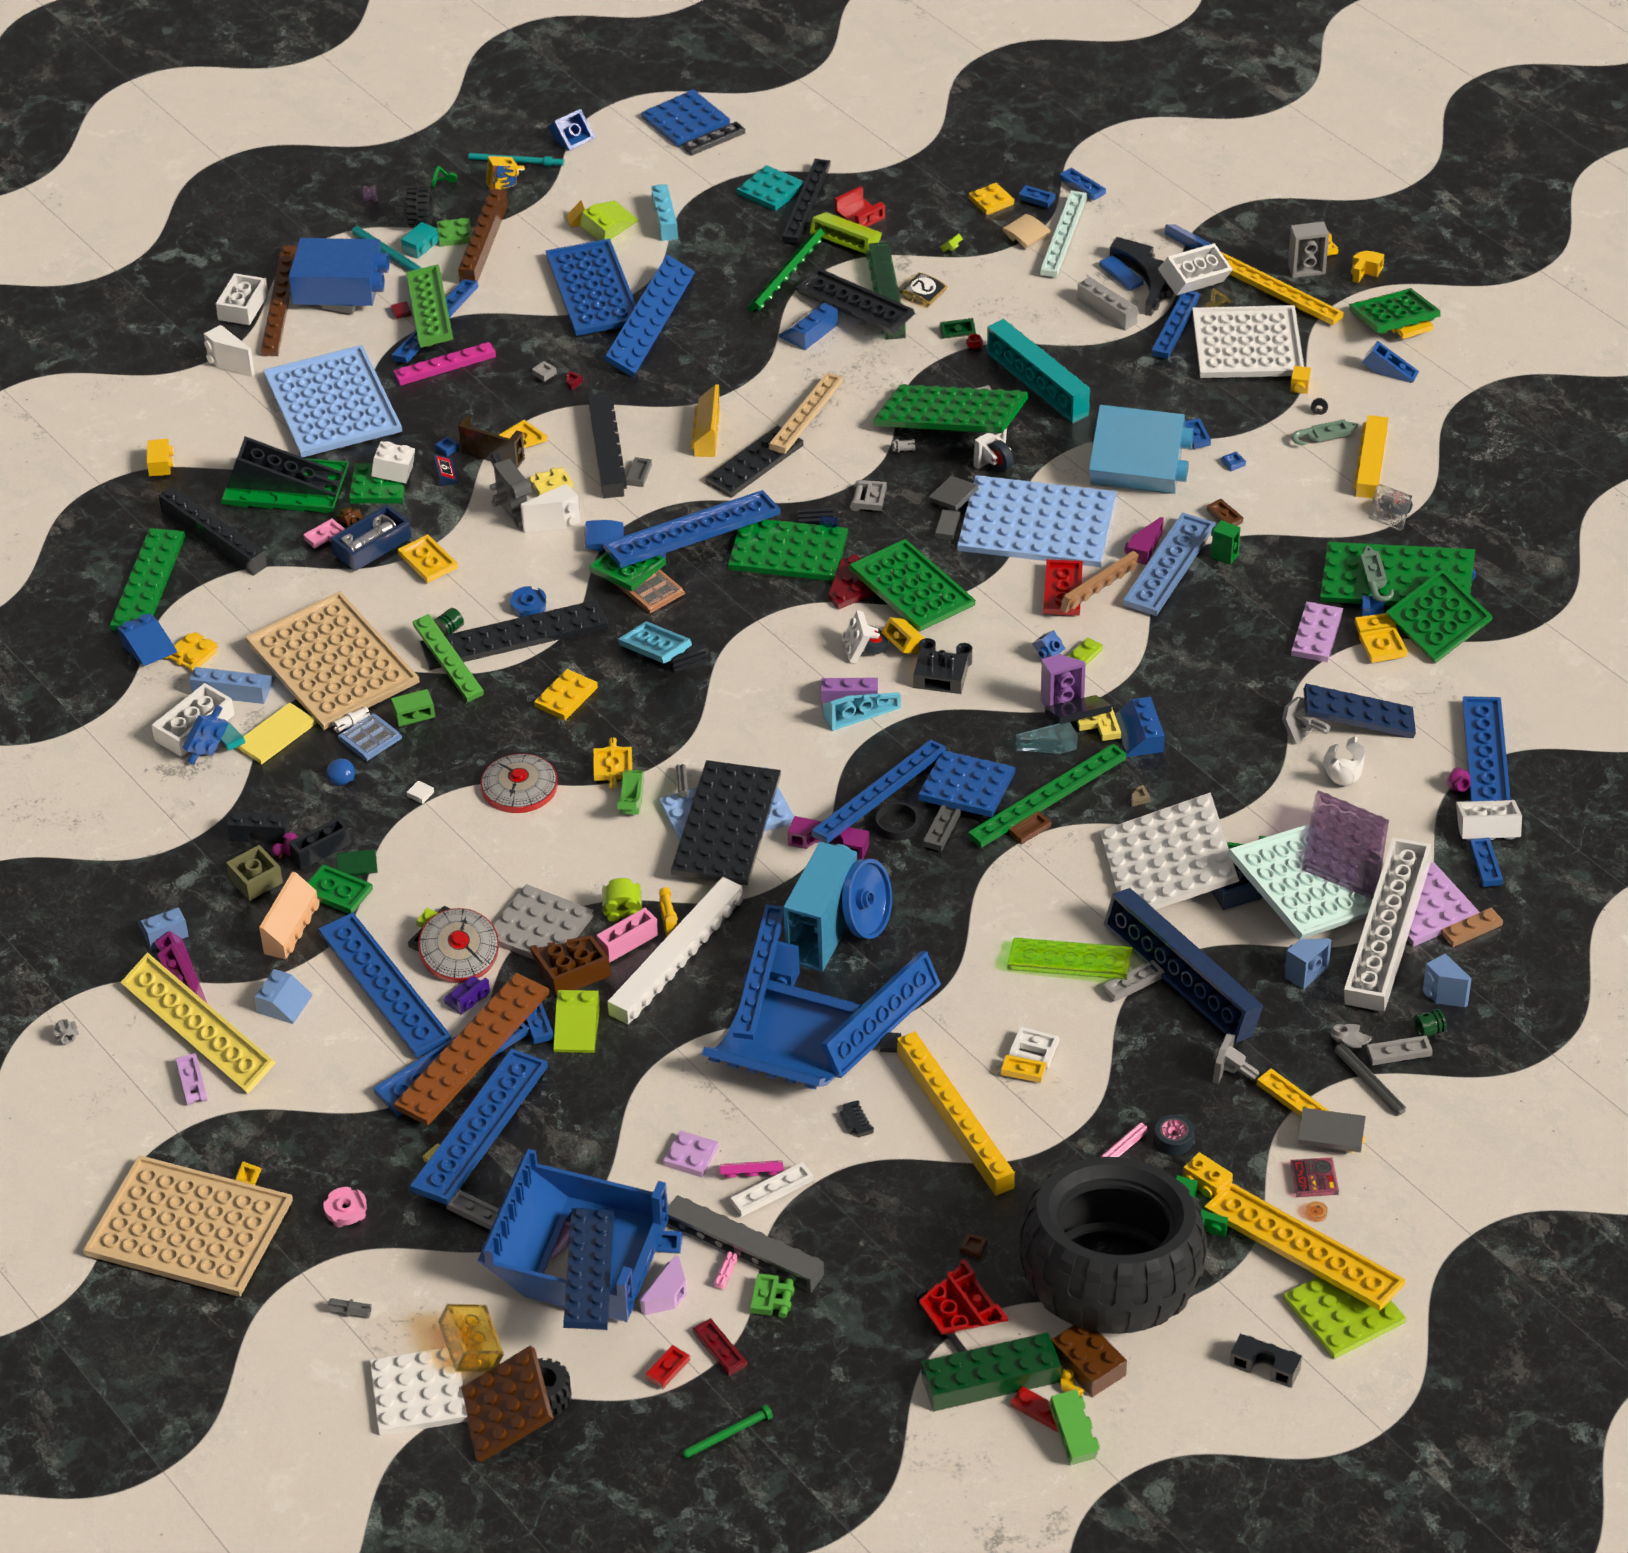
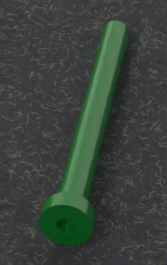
[682,1404,773,1458]

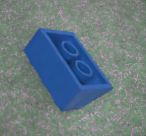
[779,303,838,350]
[1115,697,1164,757]

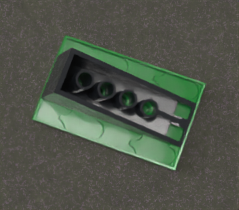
[220,436,349,513]

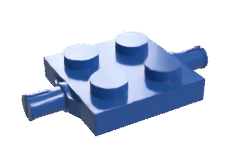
[182,705,229,764]

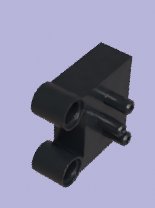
[913,638,973,694]

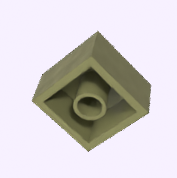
[226,845,283,901]

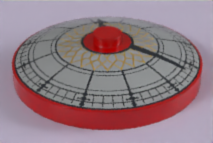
[481,754,558,813]
[419,908,499,983]

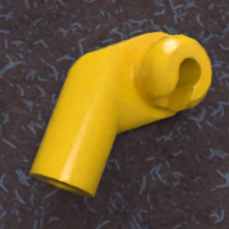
[1060,1369,1084,1396]

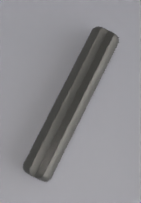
[675,764,689,798]

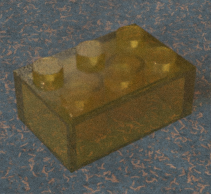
[438,1304,504,1372]

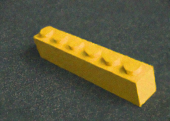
[1353,415,1389,499]

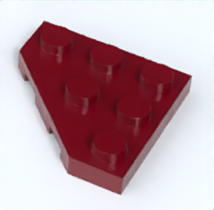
[829,554,876,610]

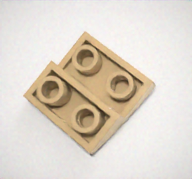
[1002,214,1051,249]

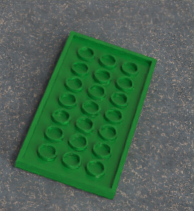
[873,384,1028,433]
[1320,542,1475,606]

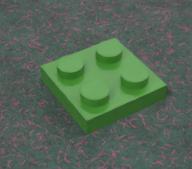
[437,218,472,247]

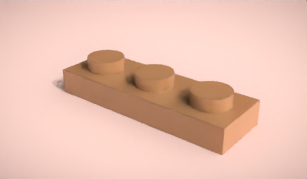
[1441,907,1503,947]

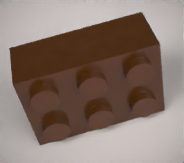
[1051,1325,1127,1397]

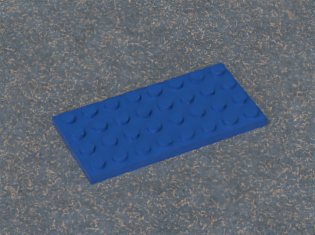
[545,239,636,336]

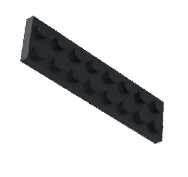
[796,268,915,335]

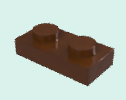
[1207,498,1244,526]

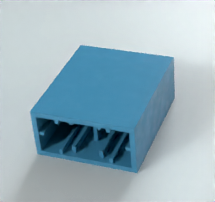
[1089,405,1194,494]
[784,842,857,972]

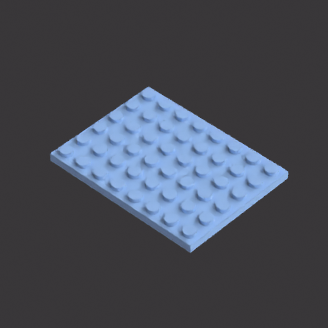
[263,345,402,457]
[957,475,1116,567]

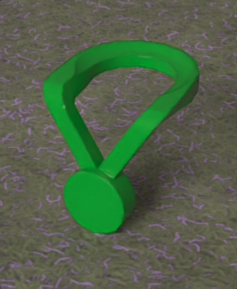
[431,166,457,189]

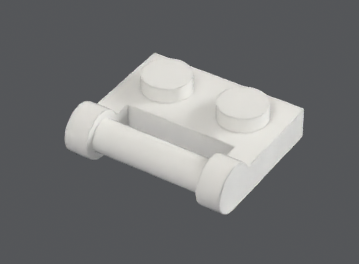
[1009,1026,1059,1069]

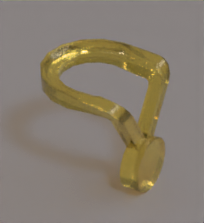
[1205,288,1233,307]

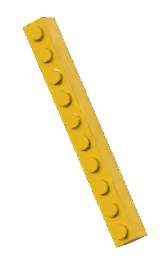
[897,1031,1015,1196]

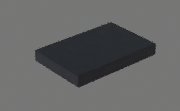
[1044,695,1112,724]

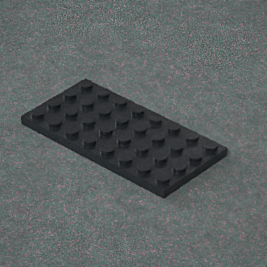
[671,760,781,886]

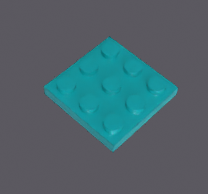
[737,165,805,211]

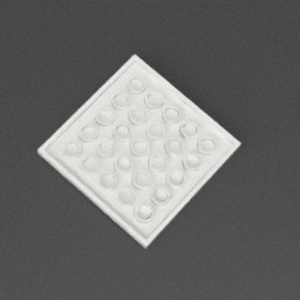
[1192,305,1304,378]
[1100,793,1239,910]

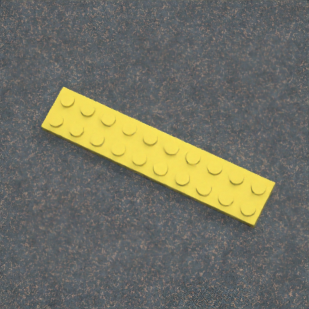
[120,952,276,1094]

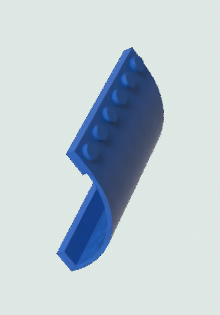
[702,975,862,1090]

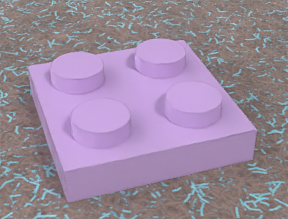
[663,1130,719,1177]

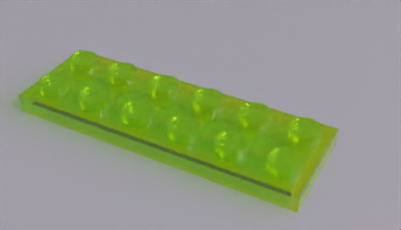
[1007,937,1133,980]

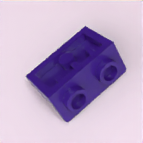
[444,976,490,1015]

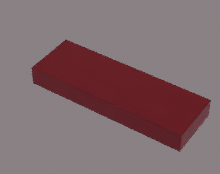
[693,1318,747,1376]

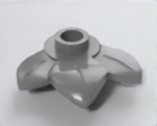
[1330,1024,1372,1048]

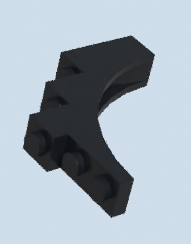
[1110,237,1174,316]

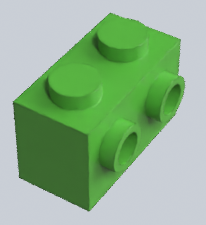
[391,689,435,726]

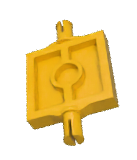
[594,738,632,789]

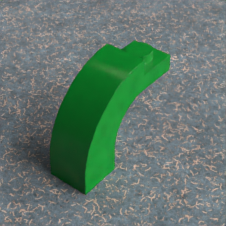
[1176,1175,1228,1237]

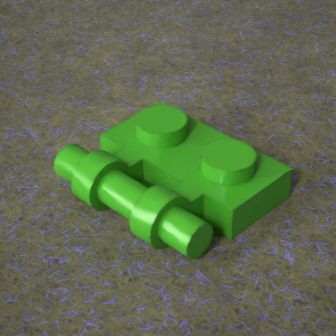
[750,1274,795,1318]

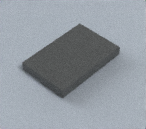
[1298,1108,1366,1153]

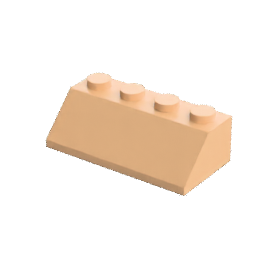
[259,872,319,959]

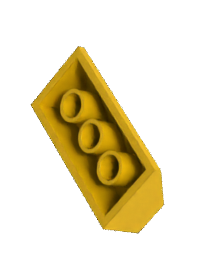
[691,385,720,457]

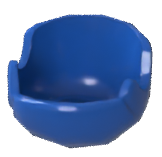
[326,758,356,786]

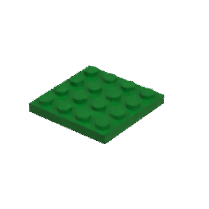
[1349,288,1441,333]
[1386,569,1492,664]

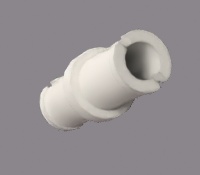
[332,706,370,733]

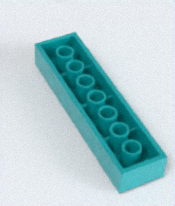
[987,318,1090,423]

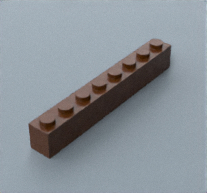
[458,189,508,283]

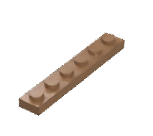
[1060,551,1139,613]

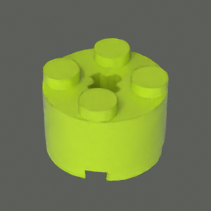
[602,878,642,922]

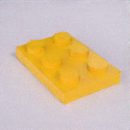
[398,534,458,583]
[534,669,598,721]

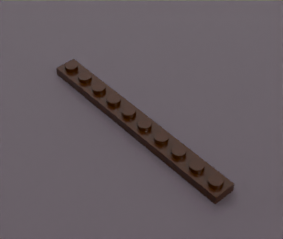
[261,246,298,356]

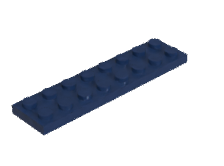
[563,1208,614,1330]

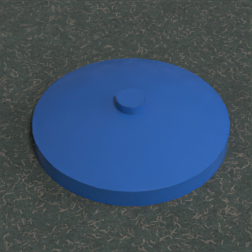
[842,859,892,939]

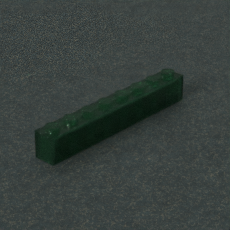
[866,242,906,340]

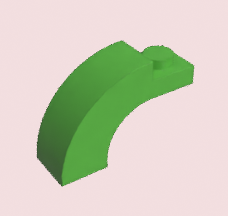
[617,769,644,815]

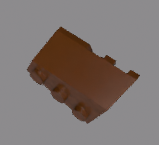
[529,935,611,997]

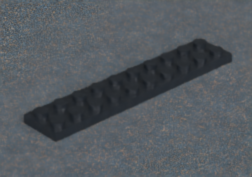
[420,599,608,670]

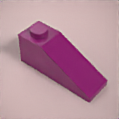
[1124,517,1164,565]

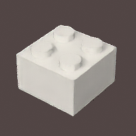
[371,441,415,483]

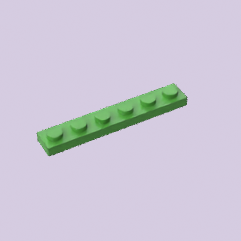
[413,614,484,703]

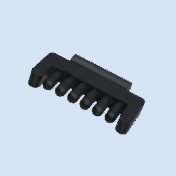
[839,1100,874,1137]

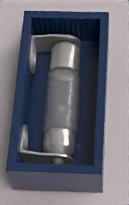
[331,505,412,571]

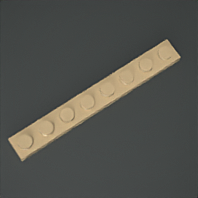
[769,373,843,454]

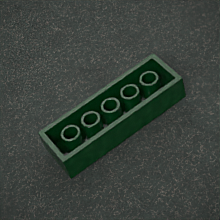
[921,1332,1061,1412]

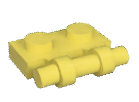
[529,467,573,496]

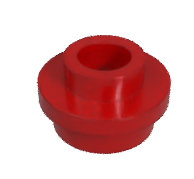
[966,333,983,349]

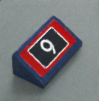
[433,455,458,486]

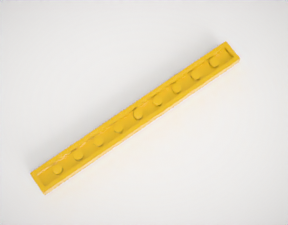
[1221,252,1344,325]

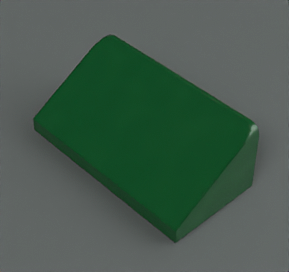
[939,318,976,339]
[337,849,378,876]

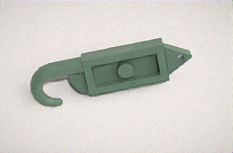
[1291,419,1358,445]
[1361,545,1394,602]

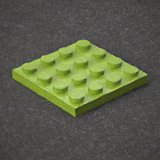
[1283,1277,1406,1359]

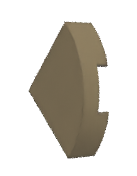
[1131,785,1150,807]

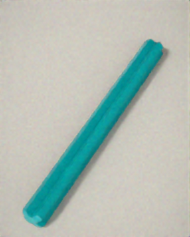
[352,226,421,271]

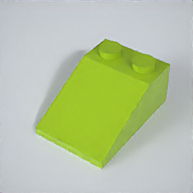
[580,200,638,241]
[554,990,600,1053]

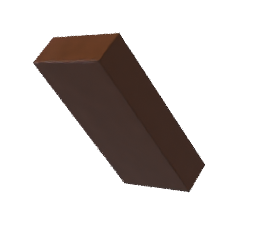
[1009,811,1051,845]

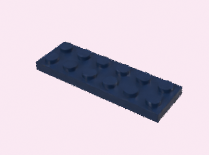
[1303,683,1416,738]

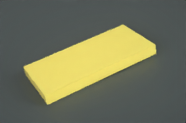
[236,702,316,765]

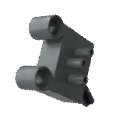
[489,453,532,528]

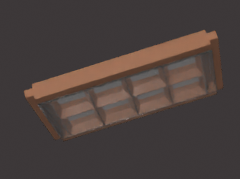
[615,569,685,613]

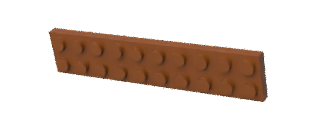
[394,973,549,1126]

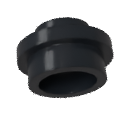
[1311,398,1328,415]

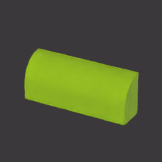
[810,212,882,254]

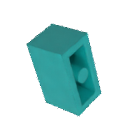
[401,222,439,259]

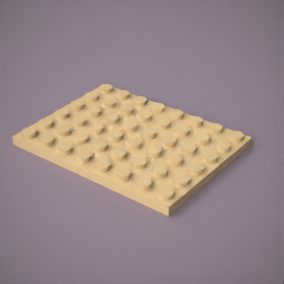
[245,591,419,730]
[83,1155,293,1297]

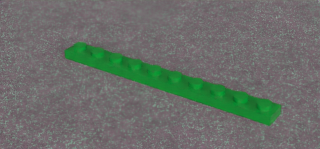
[968,744,1126,848]

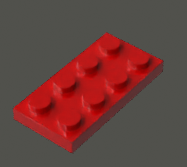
[1043,559,1083,616]

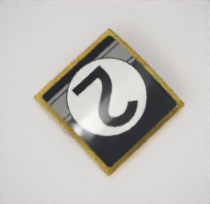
[899,272,948,308]

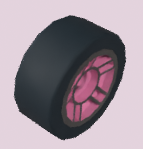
[1154,1115,1194,1155]

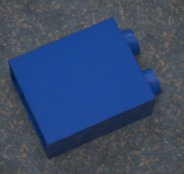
[289,238,390,306]

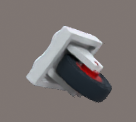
[973,428,1014,472]
[842,611,888,663]

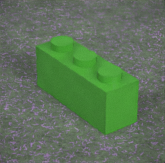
[1049,1389,1100,1465]

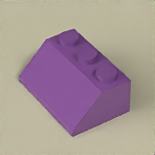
[1041,654,1086,707]
[821,677,878,707]

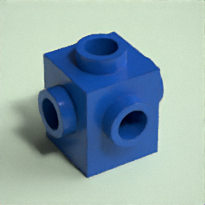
[1032,630,1066,659]

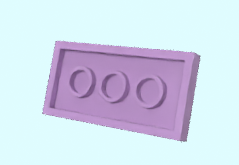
[1291,602,1343,662]

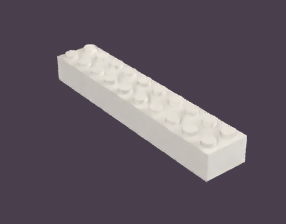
[1344,837,1432,1012]

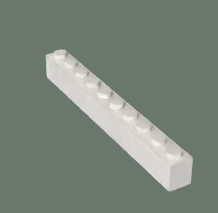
[608,877,744,1025]

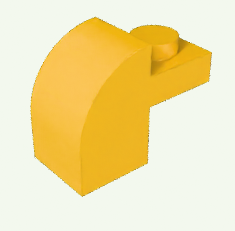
[1351,251,1384,283]

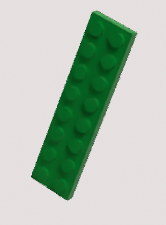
[110,528,185,631]

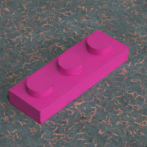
[720,1160,783,1178]

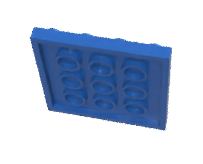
[641,89,730,147]
[918,751,1015,817]

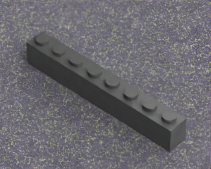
[666,1195,824,1293]

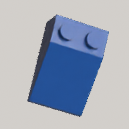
[117,613,177,666]

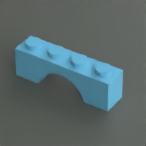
[651,184,678,241]

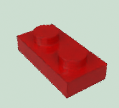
[645,1345,690,1389]

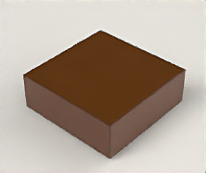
[960,1233,987,1259]

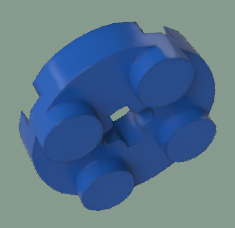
[510,586,547,617]

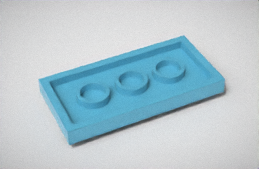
[618,621,692,663]

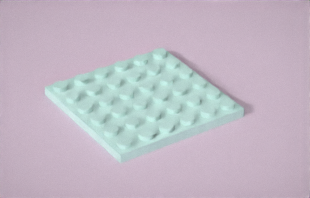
[1227,823,1374,939]

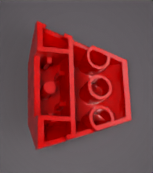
[919,1258,1009,1334]

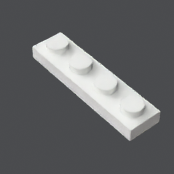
[730,1162,814,1217]

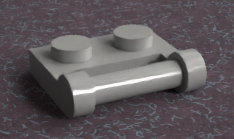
[850,480,887,511]

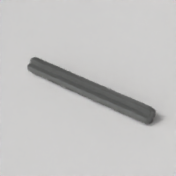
[1335,1043,1406,1116]

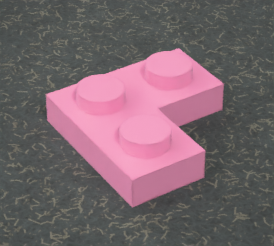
[303,519,345,549]

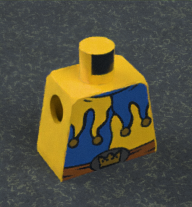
[486,156,525,190]

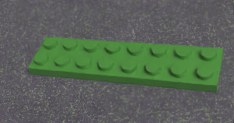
[406,264,453,348]

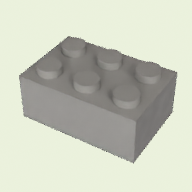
[1288,221,1329,278]

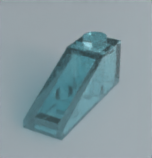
[1016,722,1078,754]

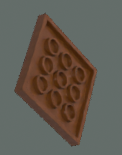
[461,1345,553,1462]

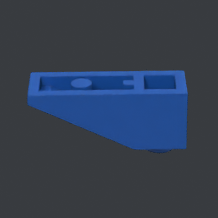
[1361,341,1419,383]

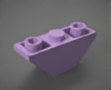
[640,1255,687,1315]

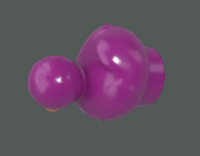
[1446,767,1471,792]
[271,832,300,859]

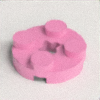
[324,1187,367,1227]

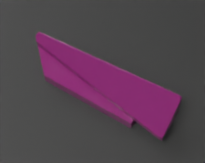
[155,931,208,1004]

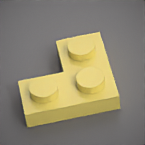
[1076,709,1121,741]

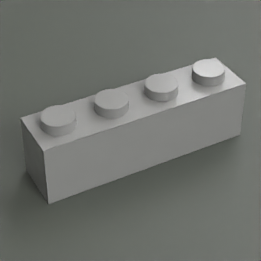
[1077,277,1138,330]

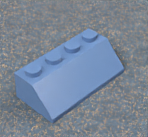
[190,667,275,704]

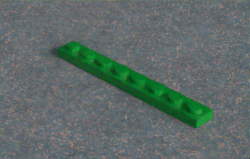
[746,228,825,313]

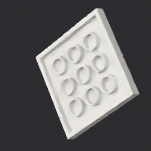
[370,1346,467,1436]

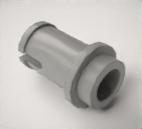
[892,439,915,453]

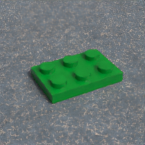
[307,864,373,914]

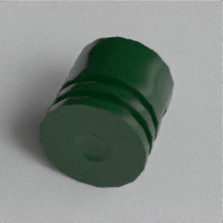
[434,607,464,635]
[1413,1009,1447,1037]

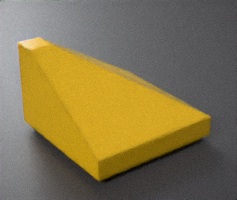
[235,1161,262,1185]

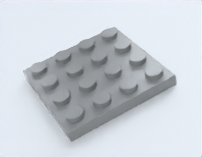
[493,884,594,960]

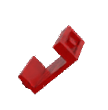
[835,186,885,227]

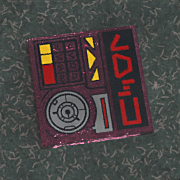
[1290,1157,1339,1197]

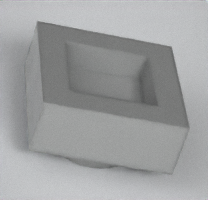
[532,361,557,382]

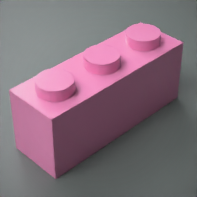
[597,908,658,963]

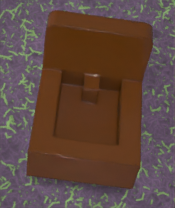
[336,507,363,527]

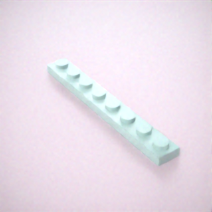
[1040,191,1087,277]

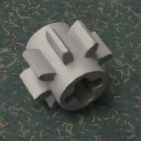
[52,1019,79,1044]

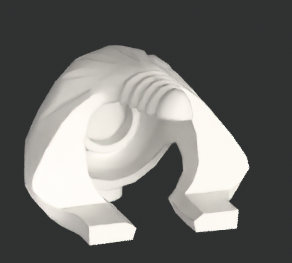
[1323,736,1365,786]

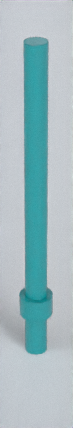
[469,153,565,166]

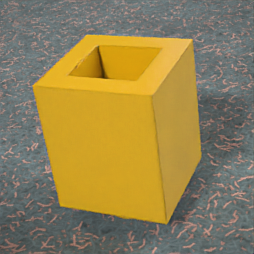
[1290,366,1311,394]

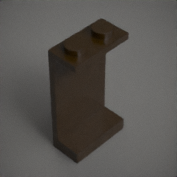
[458,416,525,468]

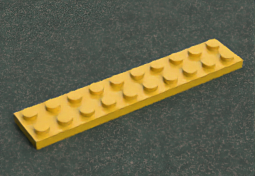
[1204,1182,1405,1311]

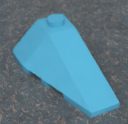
[823,692,901,731]

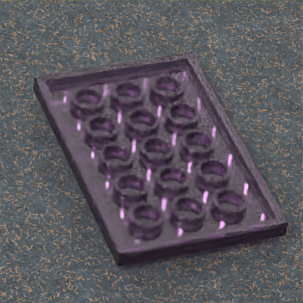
[1302,790,1389,900]

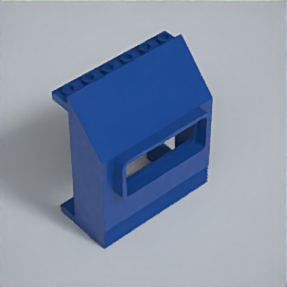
[477,1149,669,1322]

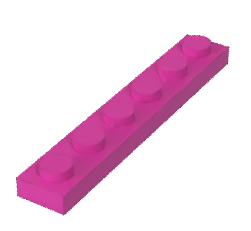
[393,342,496,386]

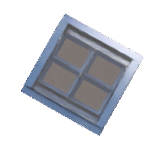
[338,714,402,761]

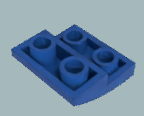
[585,520,624,552]

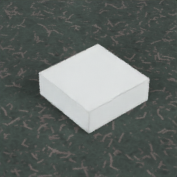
[407,781,434,804]

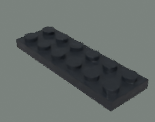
[705,425,804,498]

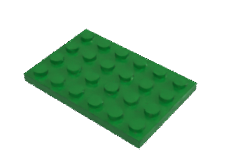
[728,519,848,581]
[849,539,976,632]

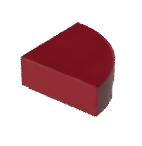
[566,371,583,390]

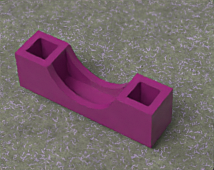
[788,816,869,860]

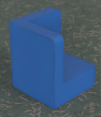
[1361,596,1384,617]

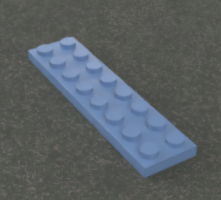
[1123,512,1215,616]

